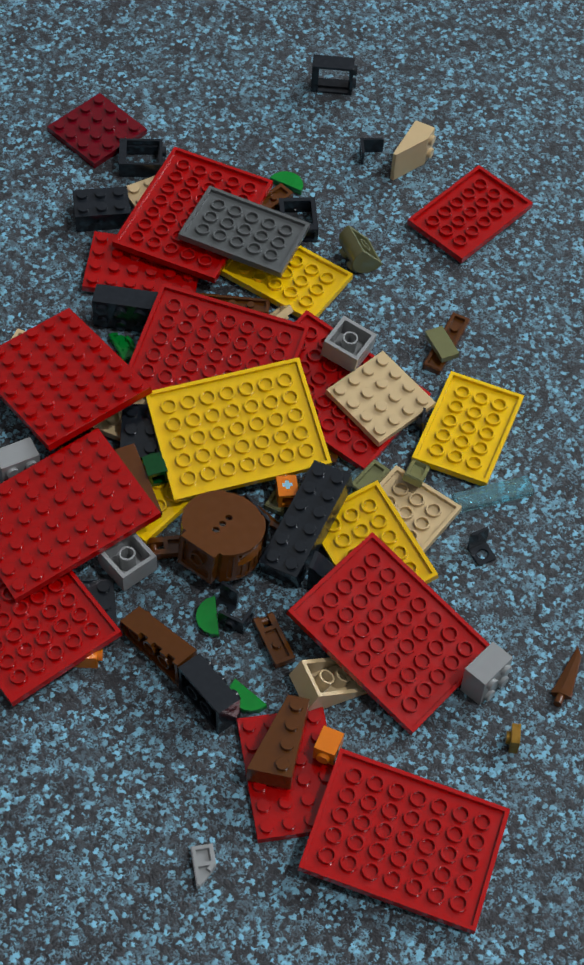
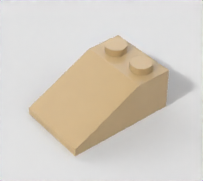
[390,121,436,180]
[289,657,367,711]

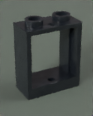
[311,54,358,95]
[119,138,166,177]
[278,197,319,242]

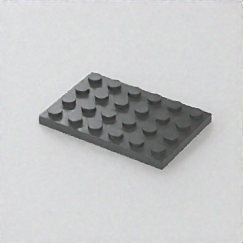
[178,186,310,278]

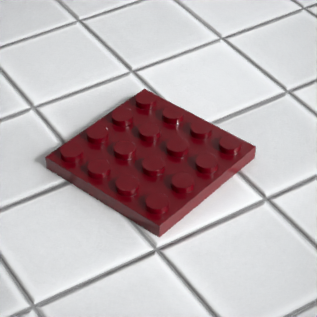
[47,93,147,169]

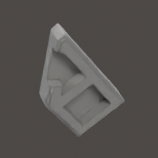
[190,843,216,889]

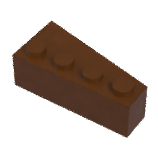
[120,606,197,686]
[246,695,310,790]

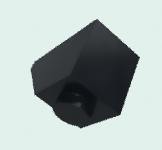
[307,551,335,590]

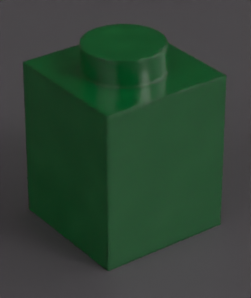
[142,452,168,487]

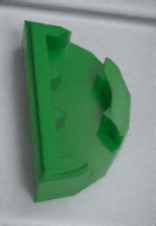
[270,171,303,195]
[108,333,135,363]
[196,596,219,637]
[230,679,267,714]

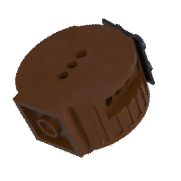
[178,490,270,584]

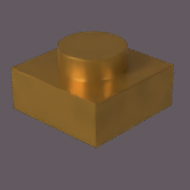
[505,723,521,754]

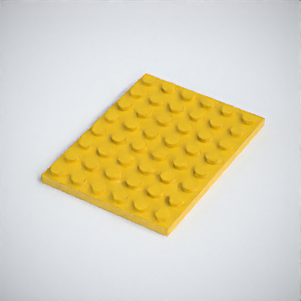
[145,357,332,503]

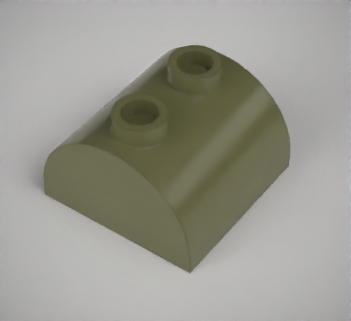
[339,225,382,273]

